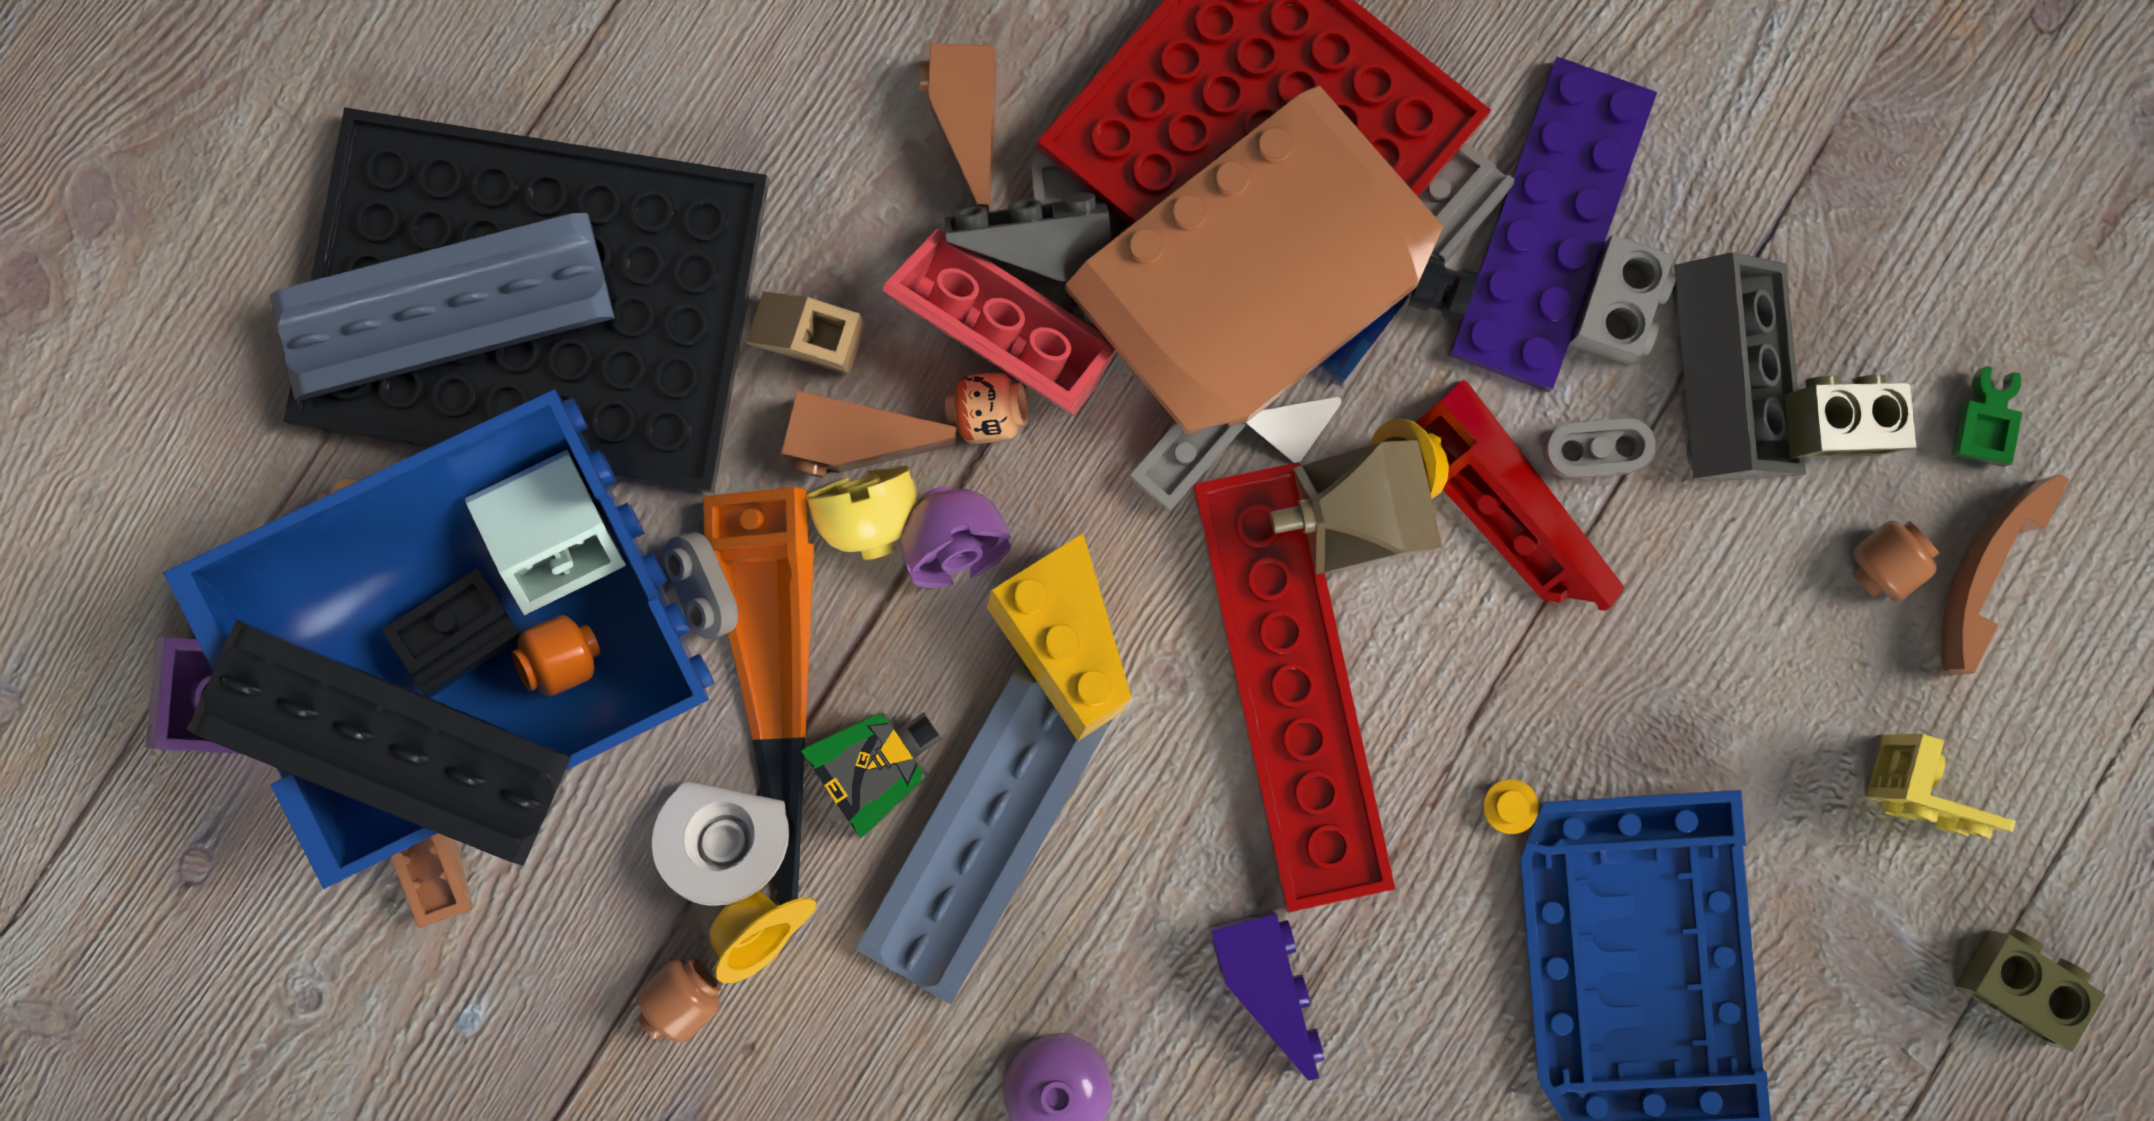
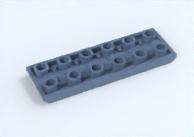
[270,213,615,401]
[856,663,1112,1004]

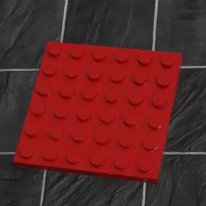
[1037,0,1492,226]

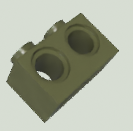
[1784,375,1917,459]
[1955,929,2106,1052]

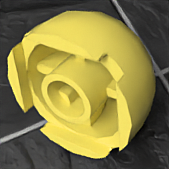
[807,466,918,560]

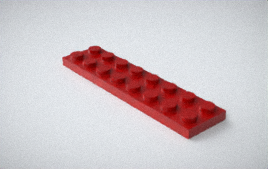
[1193,462,1396,913]

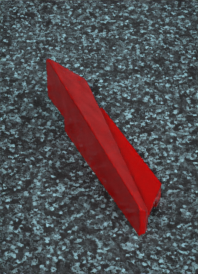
[1415,380,1624,611]

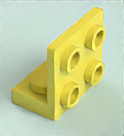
[1866,734,2016,839]

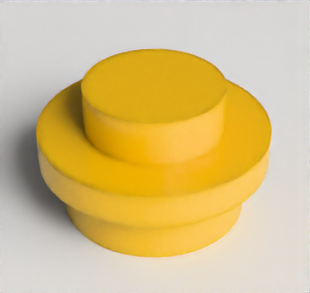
[1483,779,1539,834]

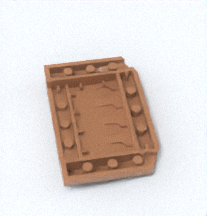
[1065,85,1443,435]

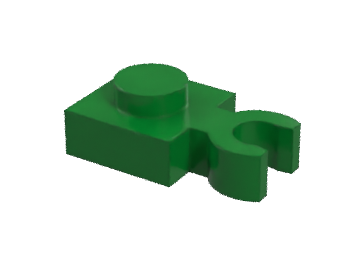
[1951,366,2023,467]

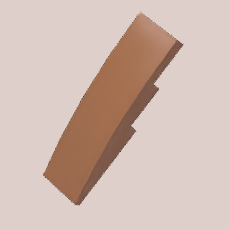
[391,833,473,929]

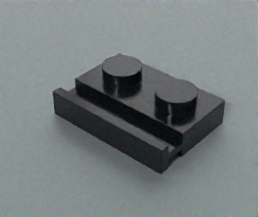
[381,568,521,698]

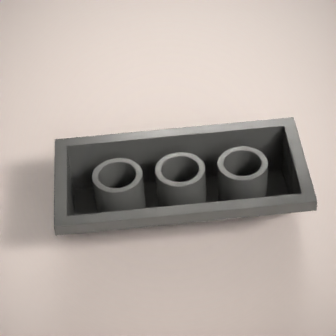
[1672,252,1806,481]

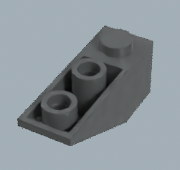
[945,192,1112,281]

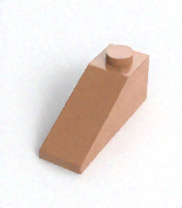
[919,43,997,212]
[781,390,959,478]

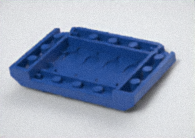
[1520,790,1771,1121]

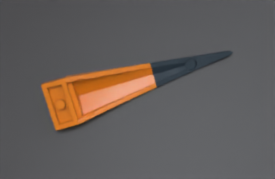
[703,487,814,905]

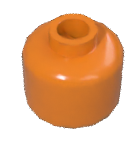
[511,615,600,697]

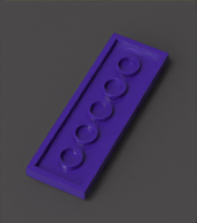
[1448,56,1657,392]

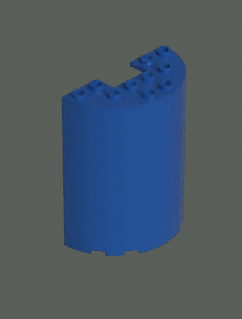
[163,389,715,890]

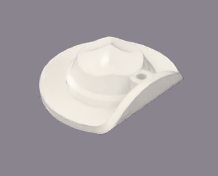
[652,782,789,906]

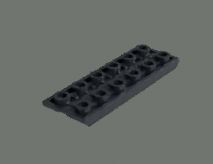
[187,619,572,866]

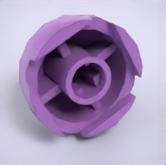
[900,486,1012,588]
[1003,1033,1112,1121]

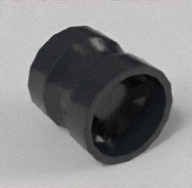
[1408,256,1478,324]

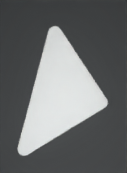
[1246,397,1341,463]

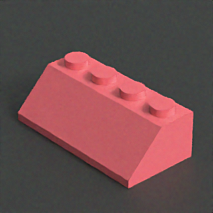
[883,228,1116,416]

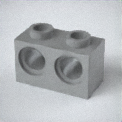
[1568,234,1676,366]

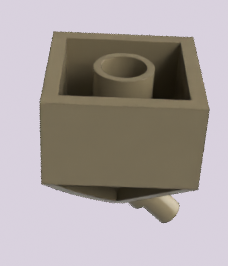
[1270,440,1442,575]

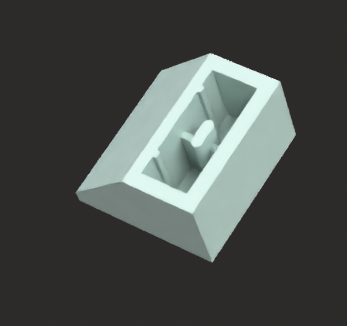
[465,450,626,615]

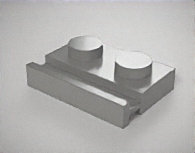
[1419,142,1515,264]

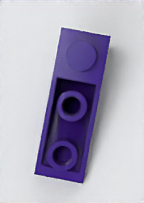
[1209,910,1325,1081]

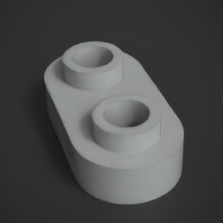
[1543,418,1656,479]
[663,532,738,639]

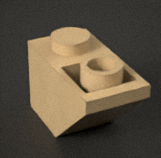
[746,291,866,376]

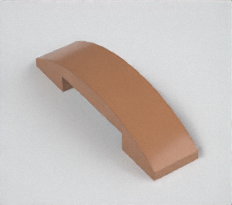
[1942,474,2069,675]

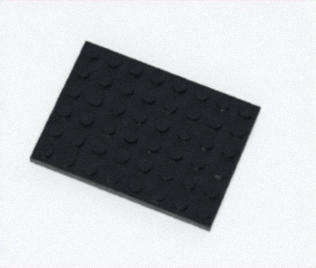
[283,107,770,493]

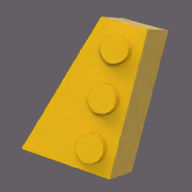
[987,533,1132,741]

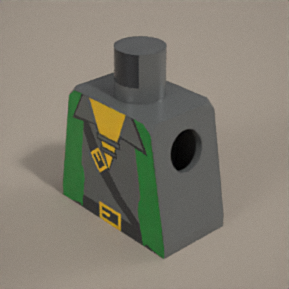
[801,712,942,838]

